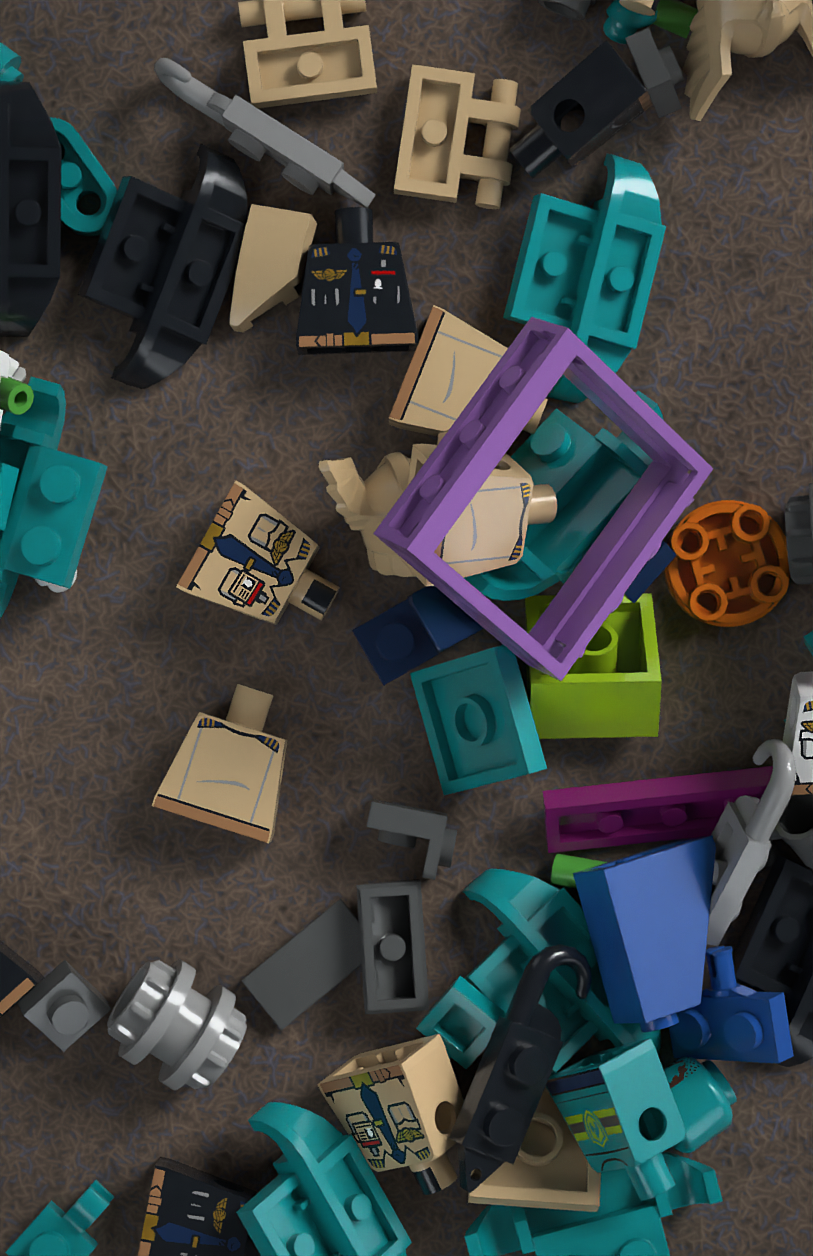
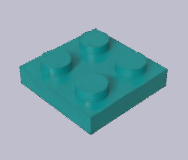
[410,645,547,795]

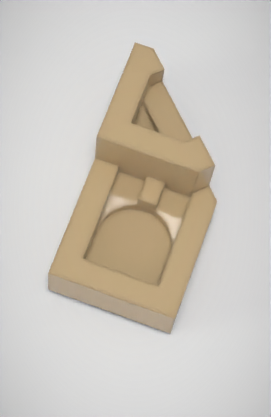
[230,204,317,332]

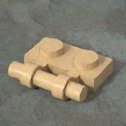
[238,0,377,108]
[394,64,521,209]

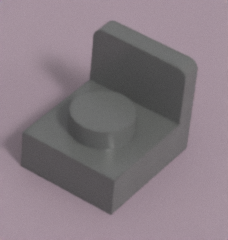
[367,799,457,880]

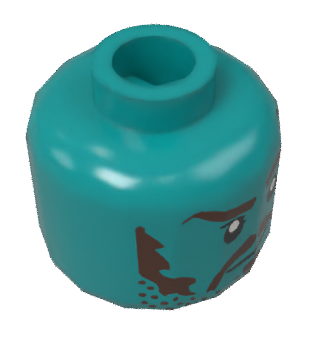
[663,1056,737,1153]

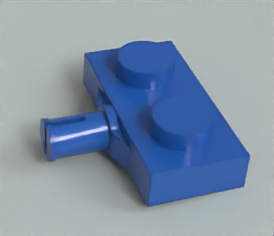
[669,946,794,1063]

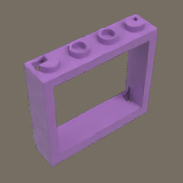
[373,317,713,681]

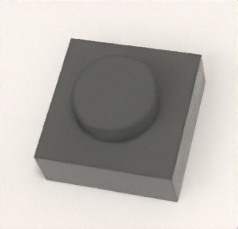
[625,27,685,118]
[17,960,111,1052]

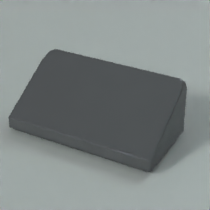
[356,879,429,1014]

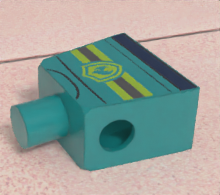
[546,1038,686,1201]

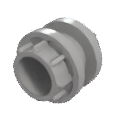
[107,959,247,1091]

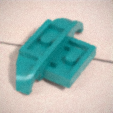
[503,153,666,403]
[0,376,108,619]
[464,390,664,601]
[463,869,661,1075]
[236,1102,412,1256]
[464,1152,723,1256]

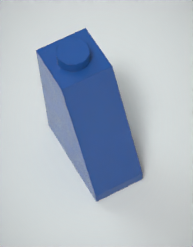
[573,835,716,1032]

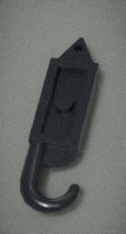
[449,944,592,1193]

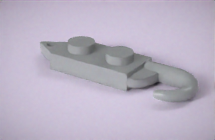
[154,58,376,208]
[706,739,796,946]

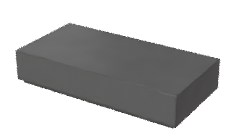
[241,898,362,1030]

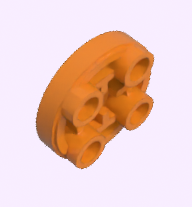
[664,500,790,627]

